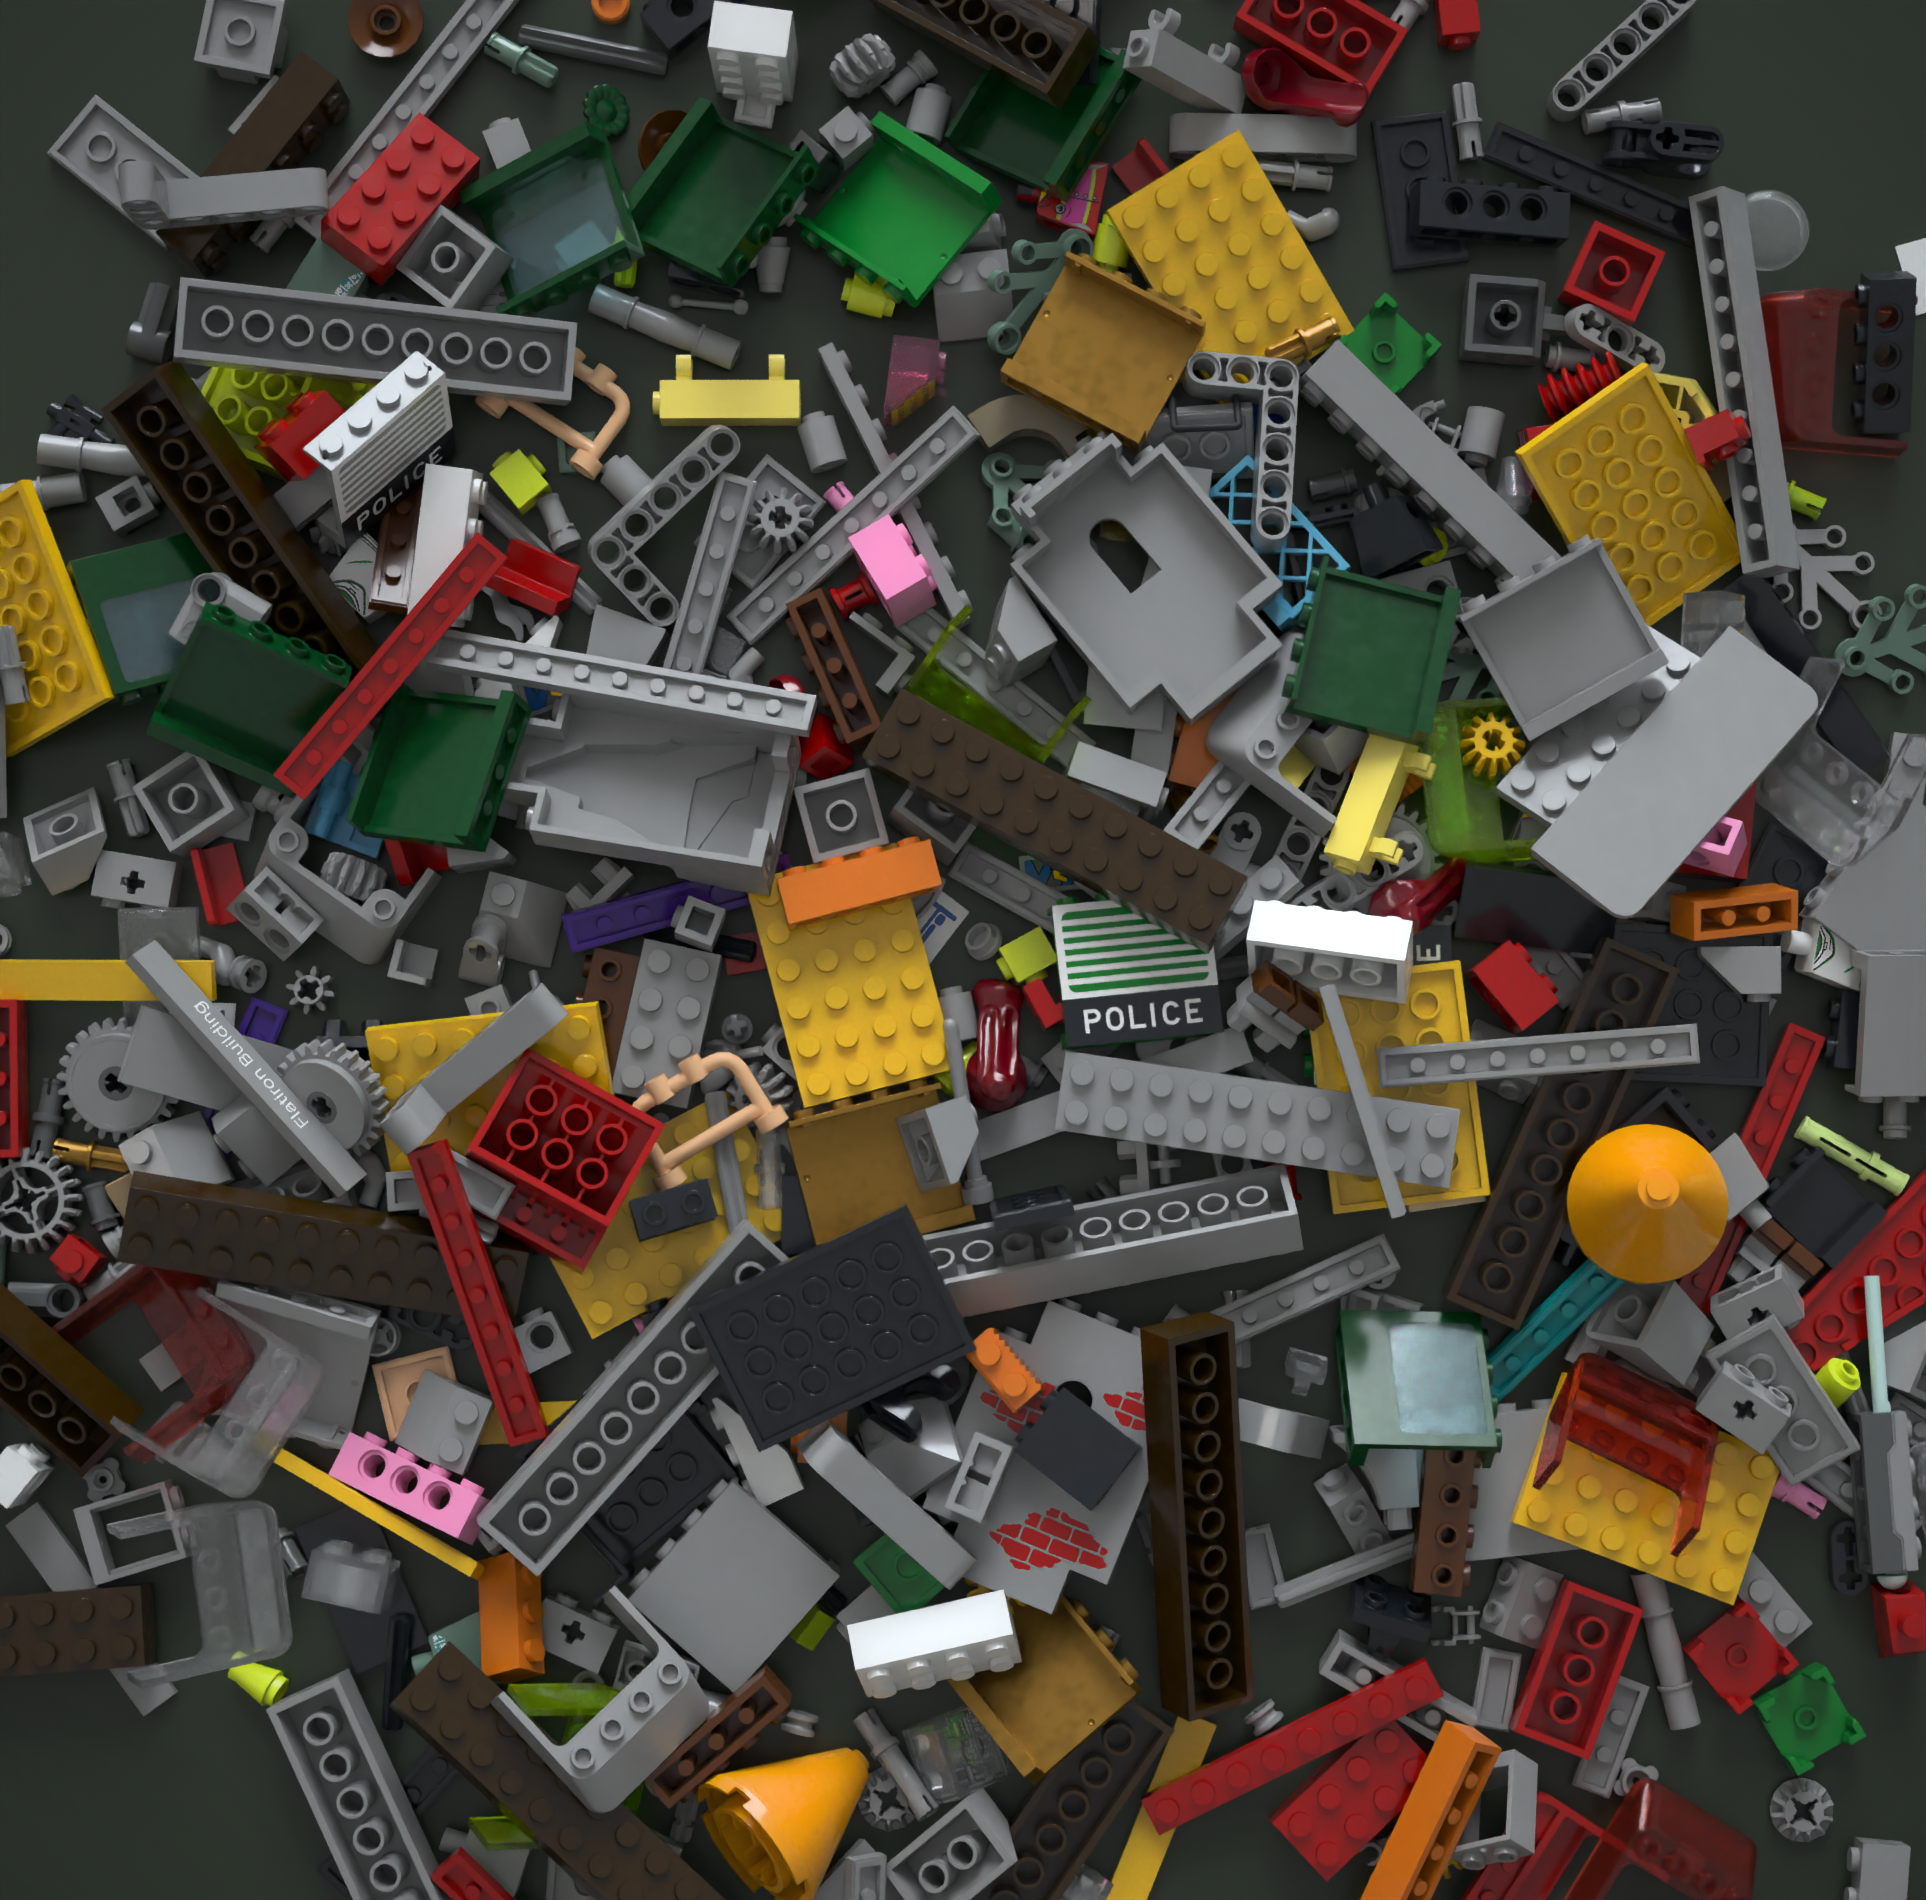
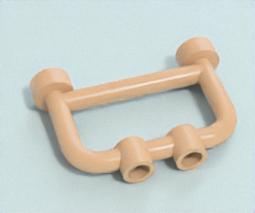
[475,347,630,480]
[632,1052,789,1192]

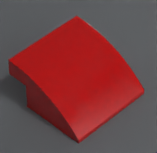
[465,1048,666,1275]

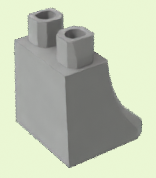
[1586,1280,1716,1390]
[1328,1420,1420,1530]

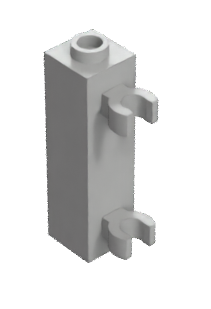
[1123,8,1246,114]

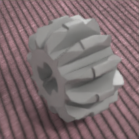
[829,33,896,98]
[748,487,814,555]
[320,852,388,905]
[726,1061,794,1128]

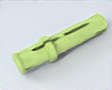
[1794,1116,1910,1197]

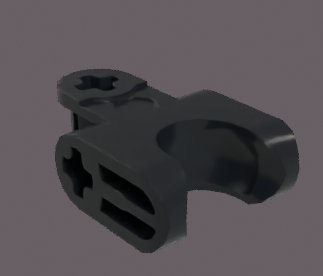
[1601,120,1724,180]
[856,1364,961,1443]

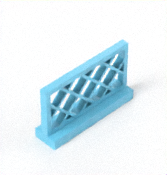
[1209,455,1352,633]

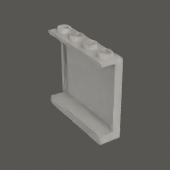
[1458,535,1670,741]
[1799,788,1926,950]
[1844,950,1926,1103]
[1407,1398,1581,1562]
[628,1475,842,1693]

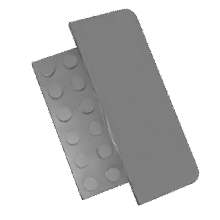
[1496,625,1818,919]

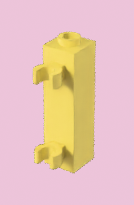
[653,354,801,426]
[1324,734,1437,876]

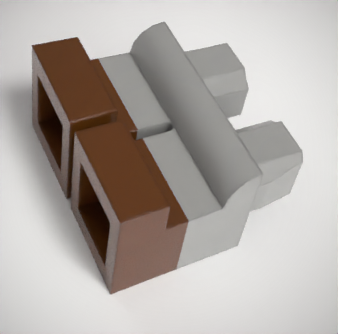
[1226,960,1324,1053]
[1726,1218,1824,1291]

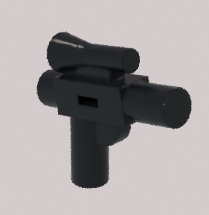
[46,393,115,444]

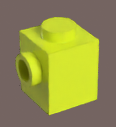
[489,449,552,515]
[996,926,1057,985]

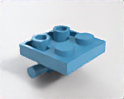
[304,760,385,860]

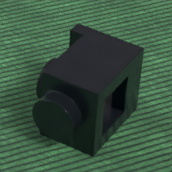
[788,130,841,193]

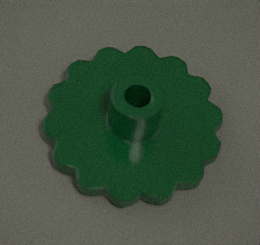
[583,84,630,138]

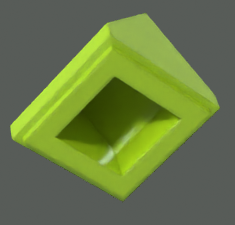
[788,1604,836,1651]

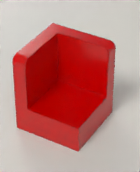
[798,713,854,780]

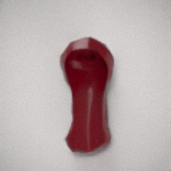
[1241,46,1369,128]
[1368,844,1475,935]
[966,978,1027,1113]

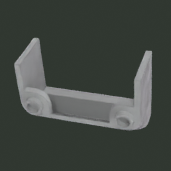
[254,788,442,965]

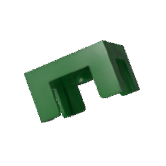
[1339,292,1442,396]
[852,1533,945,1614]
[1751,1661,1866,1776]

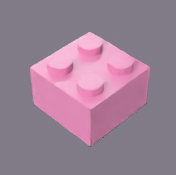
[848,514,937,628]

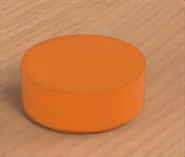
[591,0,631,25]

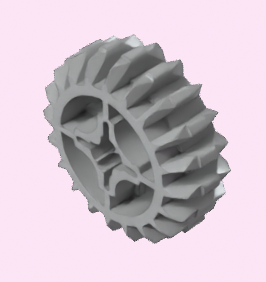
[0,1147,84,1254]

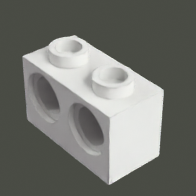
[0,1442,55,1509]

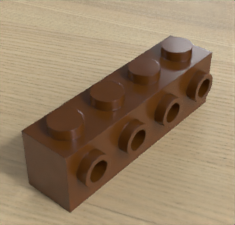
[786,588,883,751]
[575,947,640,1080]
[1409,1430,1482,1597]
[644,1664,793,1809]

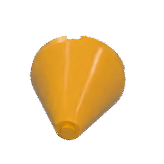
[1566,1124,1729,1284]
[696,1747,870,1900]

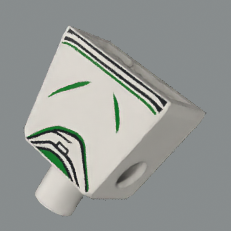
[329,532,387,624]
[1780,919,1861,992]

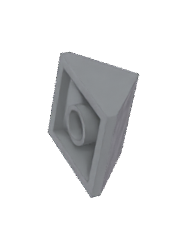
[446,838,517,874]

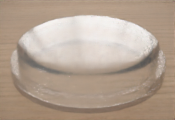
[1745,190,1809,271]

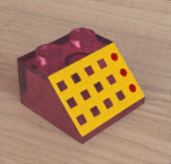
[884,334,947,428]

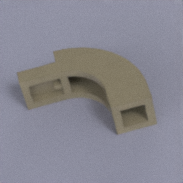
[967,395,1088,460]

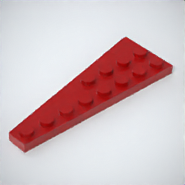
[1786,1168,1926,1372]

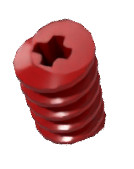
[1538,351,1622,423]

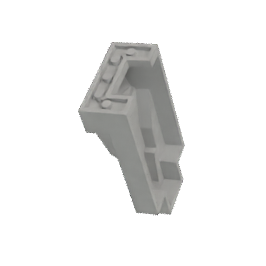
[502,693,802,896]

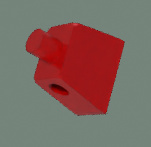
[1870,1578,1926,1659]

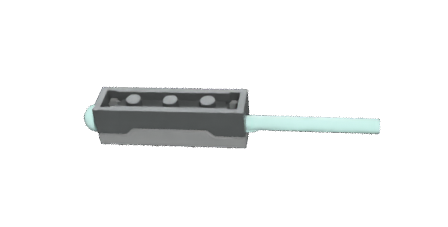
[1847,1275,1922,1590]

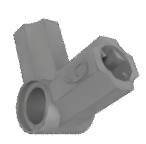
[169,572,273,645]

